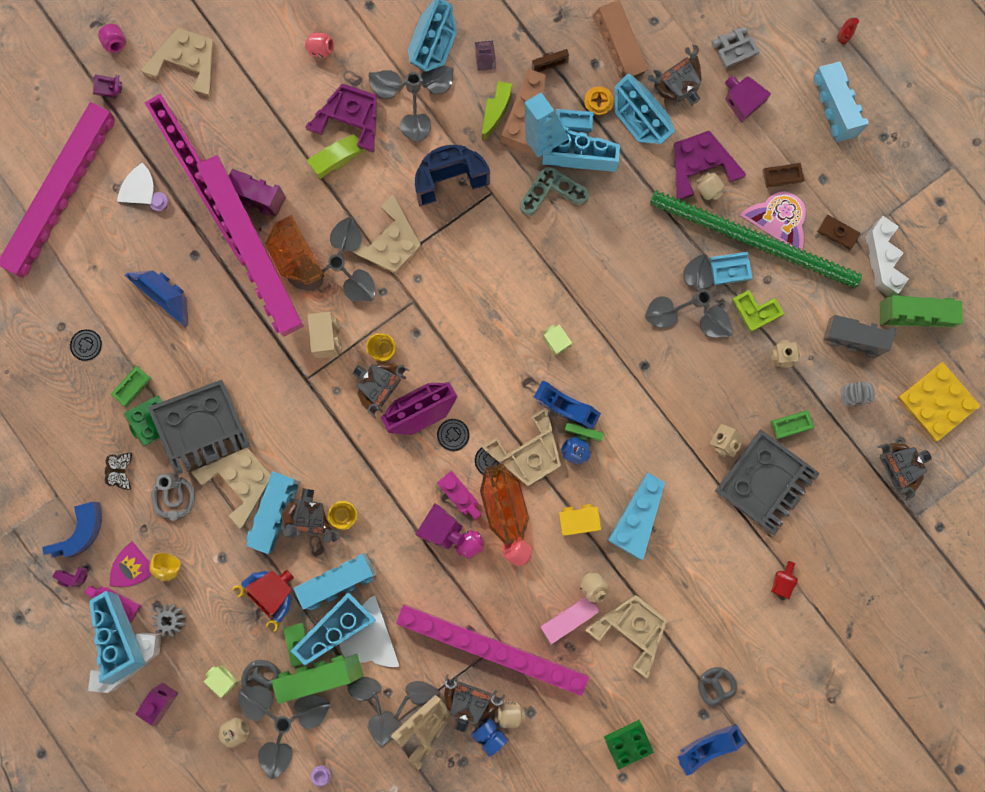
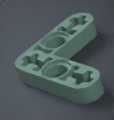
[520,167,589,216]

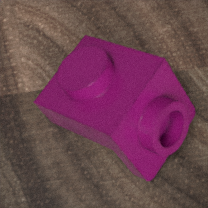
[93,74,122,99]
[52,567,88,587]

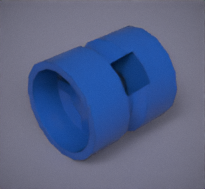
[471,718,508,757]

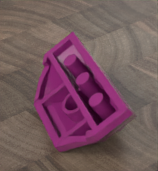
[381,382,458,435]

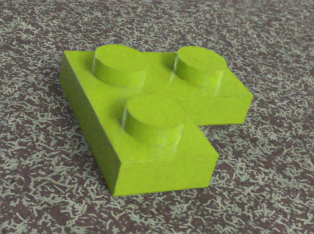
[732,290,784,332]

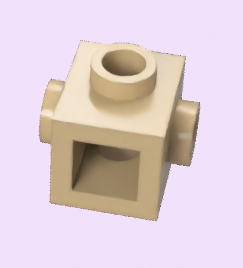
[771,340,800,368]
[710,424,745,457]

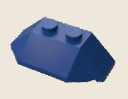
[124,270,188,327]

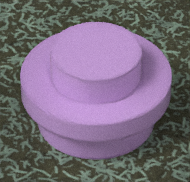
[149,192,168,211]
[311,765,331,787]

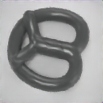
[241,660,280,691]
[698,667,737,706]

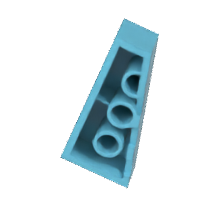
[246,471,300,554]

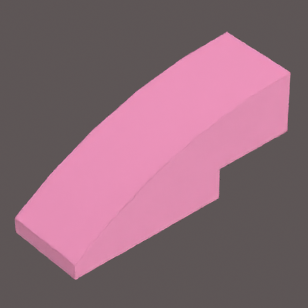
[540,597,600,644]

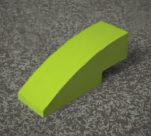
[482,81,512,140]
[307,134,364,179]

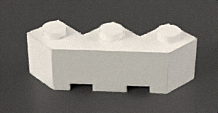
[865,216,909,297]
[88,632,162,693]

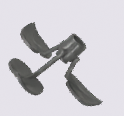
[369,66,453,142]
[288,217,375,301]
[645,254,732,338]
[346,677,440,748]
[239,686,331,779]

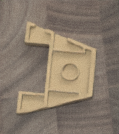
[141,27,214,97]
[344,195,421,273]
[482,408,561,486]
[191,448,271,529]
[585,595,667,679]
[391,695,451,770]

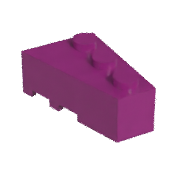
[229,169,286,217]

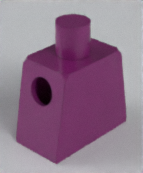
[725,75,771,123]
[415,503,465,549]
[135,682,179,726]

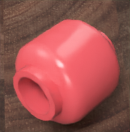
[305,32,334,58]
[503,537,532,566]

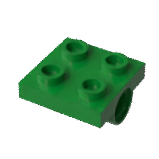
[123,395,163,447]
[603,719,654,770]

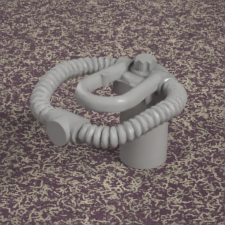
[151,473,195,520]

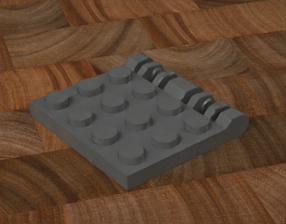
[148,380,250,476]
[715,430,819,536]

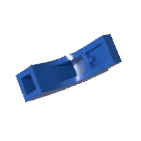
[533,380,601,430]
[42,502,102,558]
[677,724,745,776]

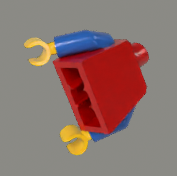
[232,570,294,632]

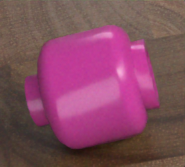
[98,24,126,52]
[455,530,485,559]

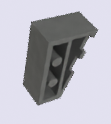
[823,315,897,358]

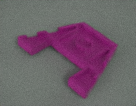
[305,84,377,153]
[674,131,746,200]

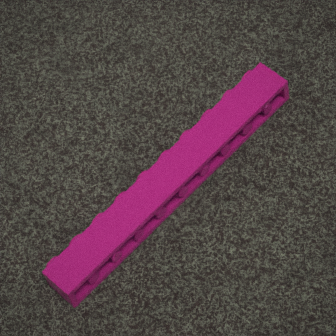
[144,93,241,263]
[0,102,115,278]
[196,155,304,337]
[396,604,589,696]

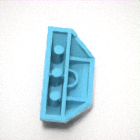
[408,0,457,72]
[615,73,675,144]

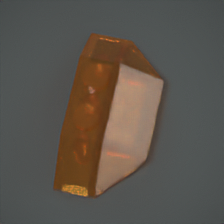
[264,214,325,285]
[480,464,529,545]

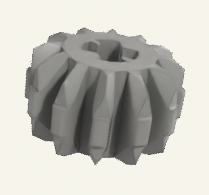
[841,382,875,406]
[152,604,186,637]

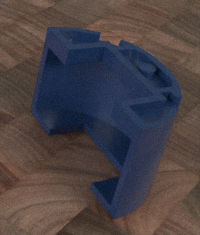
[415,145,490,207]

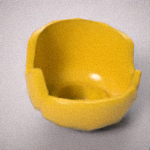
[366,333,397,362]
[328,500,357,530]
[149,553,181,581]

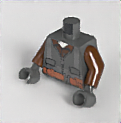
[648,44,702,105]
[352,363,410,418]
[877,443,932,501]
[281,488,339,543]
[444,674,505,732]

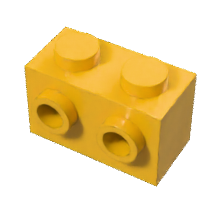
[558,504,601,536]

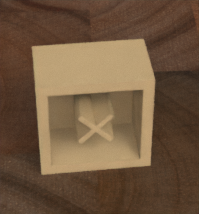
[307,311,342,359]

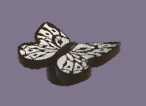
[105,453,132,490]

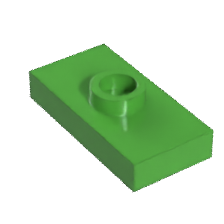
[110,366,152,408]
[770,410,814,440]
[564,423,604,442]
[283,623,312,667]

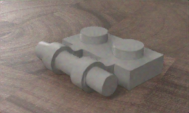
[712,27,760,69]

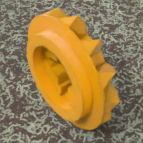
[584,86,614,116]

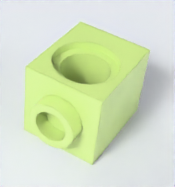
[543,324,572,357]
[204,665,238,698]

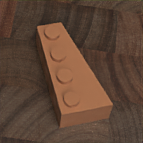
[592,0,648,78]
[501,68,546,156]

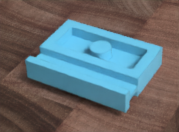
[709,252,753,285]

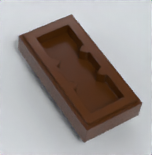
[532,49,569,72]
[763,163,804,188]
[817,215,860,250]

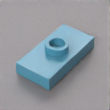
[556,109,594,132]

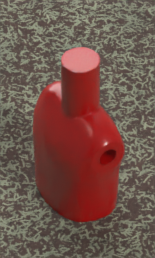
[837,18,859,44]
[770,561,798,599]

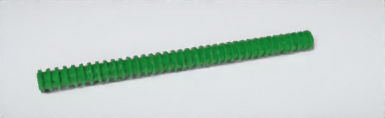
[650,190,862,289]

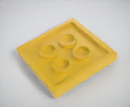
[897,362,980,442]

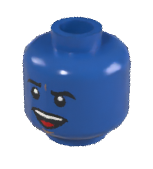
[561,437,591,465]

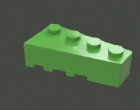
[880,295,963,327]
[272,654,364,704]

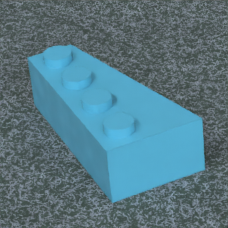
[813,62,869,142]
[524,93,569,157]
[542,126,620,172]
[607,473,665,561]
[293,553,377,611]
[89,591,146,685]
[291,593,376,665]

